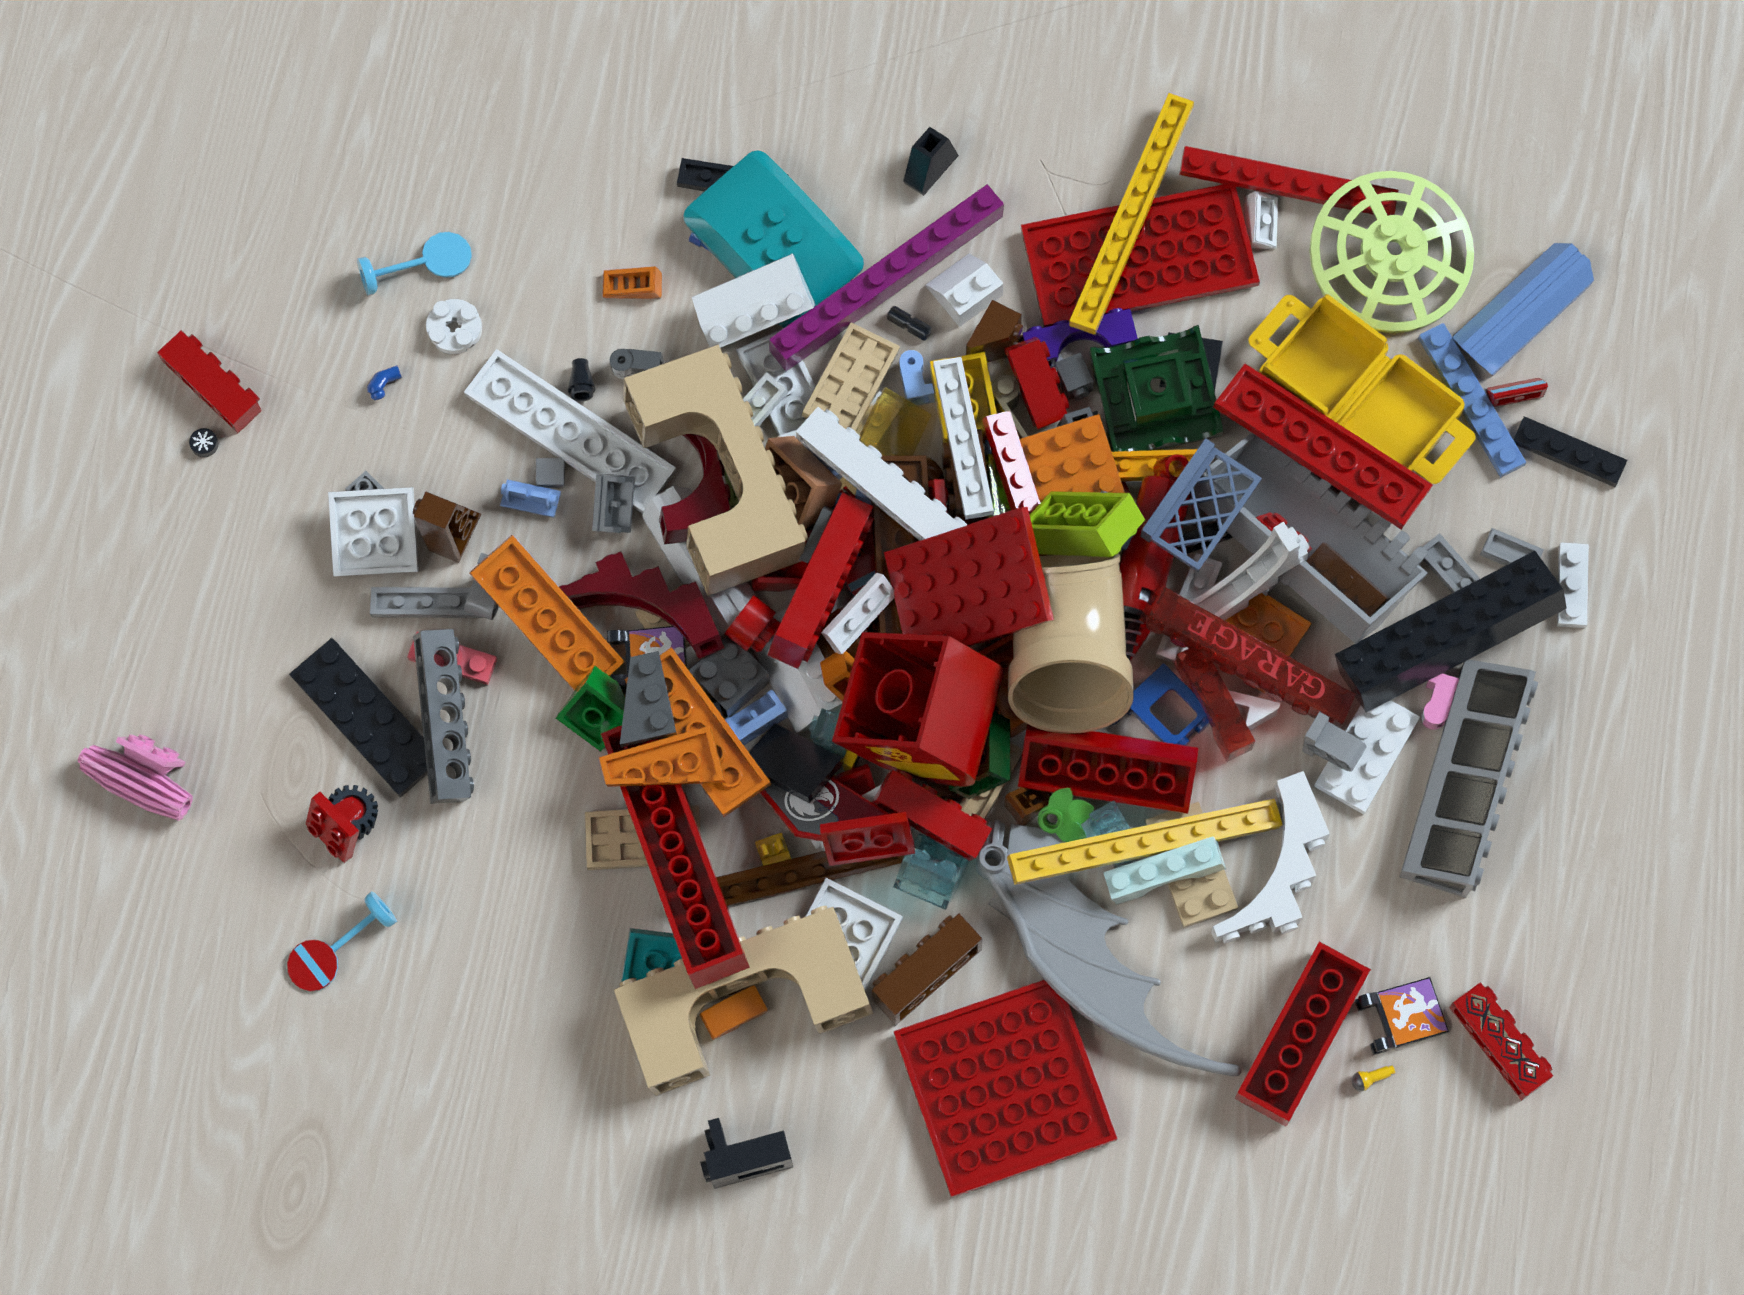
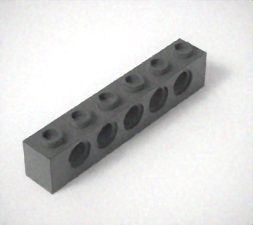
[413,629,474,804]

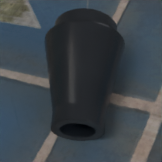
[568,358,596,401]

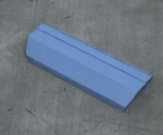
[1452,243,1594,376]

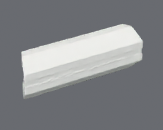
[642,486,756,636]

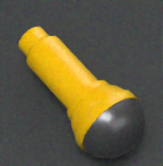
[1352,1065,1395,1091]

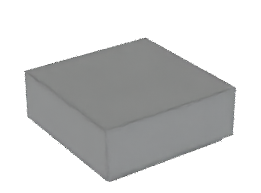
[536,458,565,488]

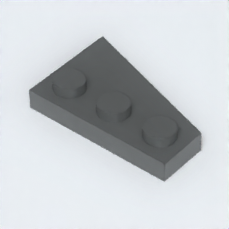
[620,651,677,747]

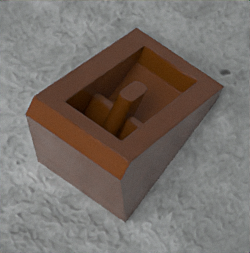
[1004,787,1052,826]

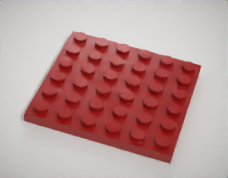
[893,980,1118,1198]

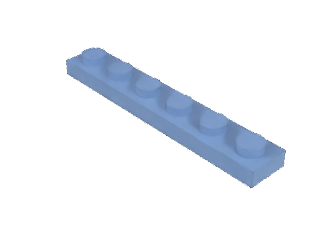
[1418,323,1526,478]

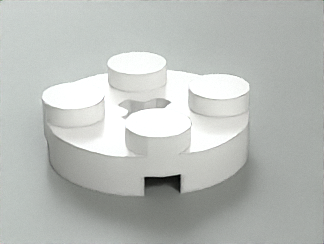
[426,299,482,354]

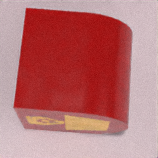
[832,632,1004,786]

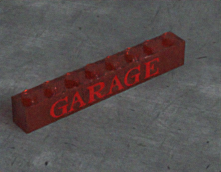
[1139,586,1356,726]

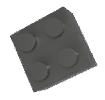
[689,637,770,717]

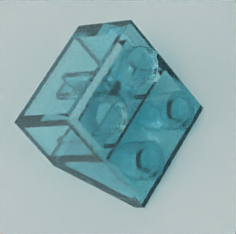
[893,833,969,910]

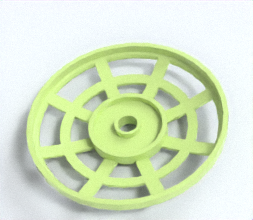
[1309,171,1474,333]

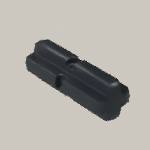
[887,306,932,341]

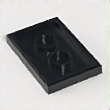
[749,723,844,803]

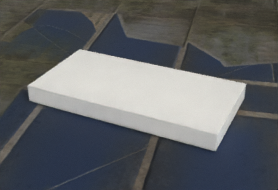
[736,328,816,436]

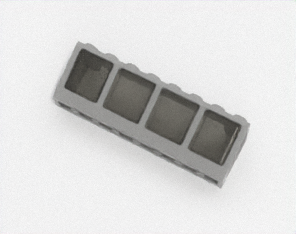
[1399,660,1538,898]

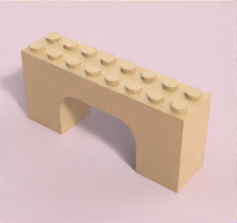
[623,345,808,596]
[614,906,874,1096]

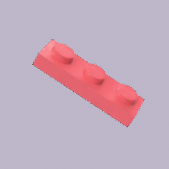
[407,631,498,685]

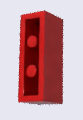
[1004,337,1070,429]

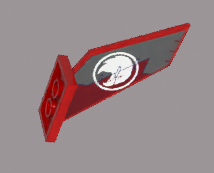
[760,778,915,866]

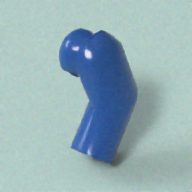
[367,365,402,400]

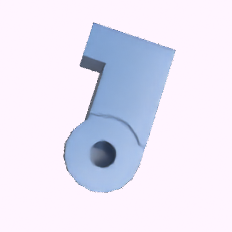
[899,350,935,408]

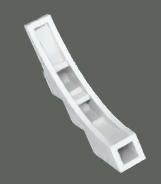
[1175,522,1310,641]
[1211,771,1330,944]

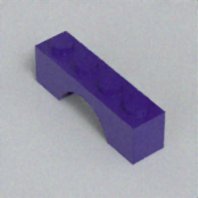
[1022,308,1138,368]

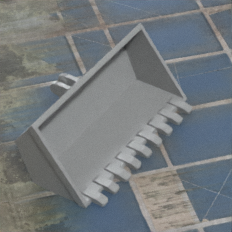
[1190,433,1428,644]

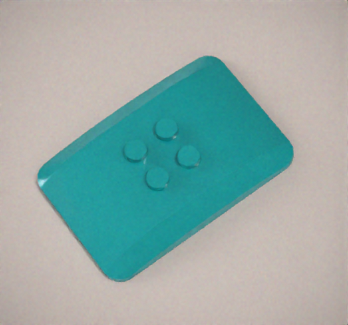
[683,150,864,328]

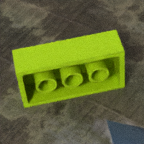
[1030,491,1145,557]

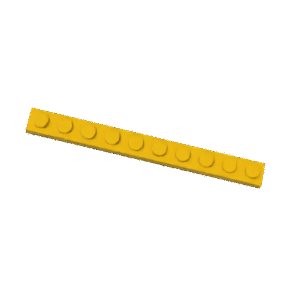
[1069,93,1194,335]
[1007,798,1283,885]

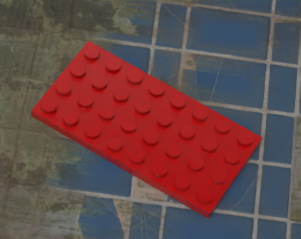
[1021,184,1260,328]

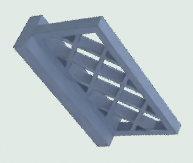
[1140,438,1262,572]

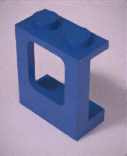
[1127,663,1212,746]

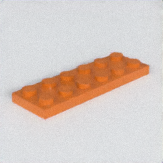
[469,535,625,691]
[625,647,771,817]

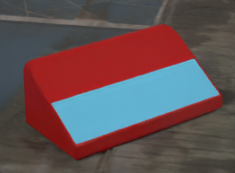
[1486,378,1548,407]

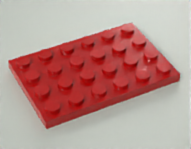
[884,507,1054,646]

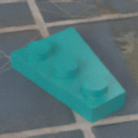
[621,928,682,982]

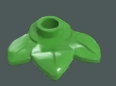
[1038,788,1094,842]

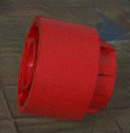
[724,595,780,652]

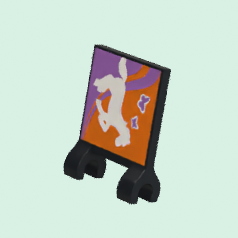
[607,626,687,689]
[1355,977,1449,1055]

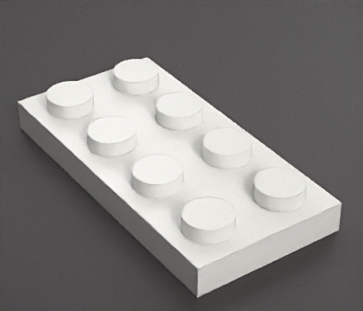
[1314,700,1420,815]

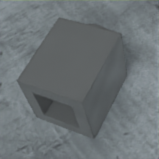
[1055,353,1094,400]

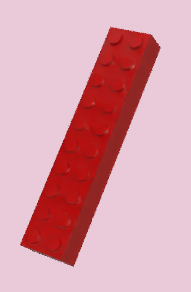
[601,725,750,989]

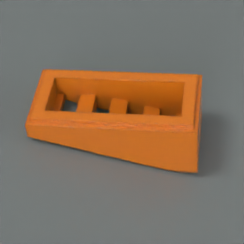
[603,266,662,299]

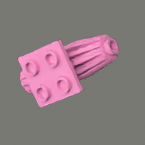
[78,734,193,821]

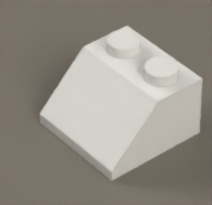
[926,253,1003,327]

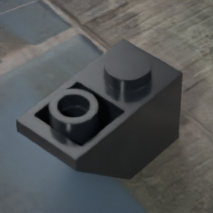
[903,126,959,196]

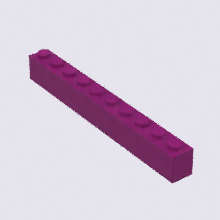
[769,184,1004,372]

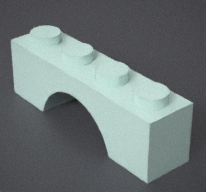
[1103,837,1226,905]

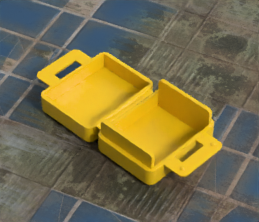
[1248,294,1476,484]

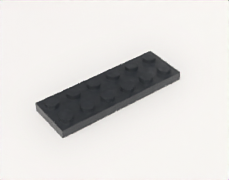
[289,638,427,798]

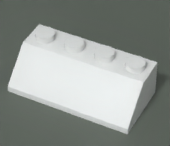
[692,254,815,348]
[752,608,843,735]

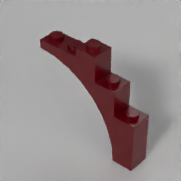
[559,551,725,659]

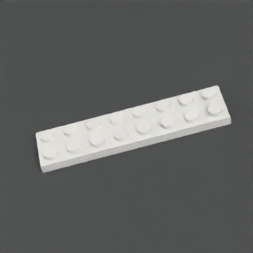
[464,349,677,514]

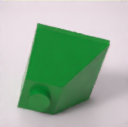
[555,666,625,752]

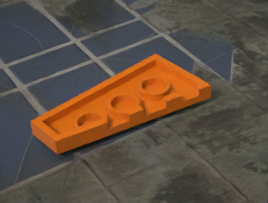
[599,726,726,787]

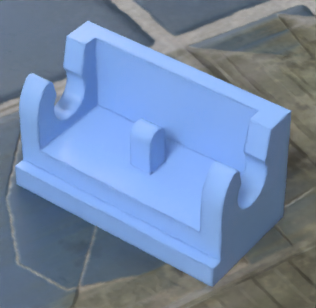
[725,689,788,745]

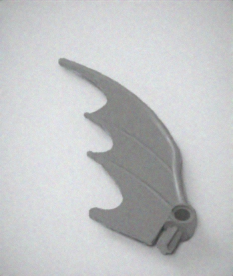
[976,820,1241,1076]

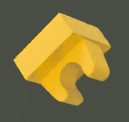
[755,832,791,866]

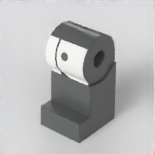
[610,349,664,379]

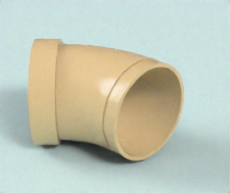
[1008,554,1134,733]

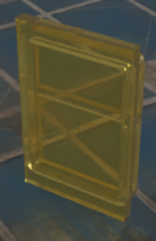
[859,387,932,456]

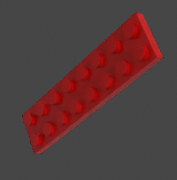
[1213,364,1433,530]

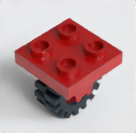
[306,785,378,863]

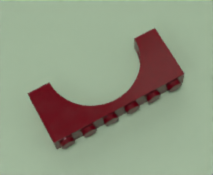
[659,434,733,545]

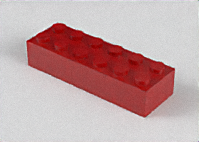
[767,492,874,669]
[1018,724,1198,814]
[1234,941,1371,1127]

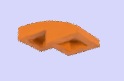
[700,985,768,1040]

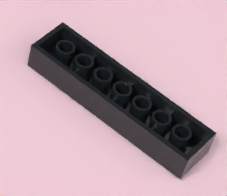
[1335,551,1567,713]

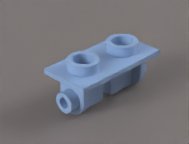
[500,479,561,518]

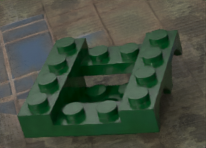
[1089,325,1224,452]

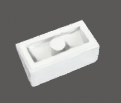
[1244,191,1278,249]

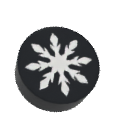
[189,428,219,457]

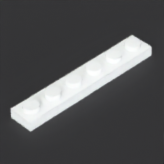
[933,357,994,520]

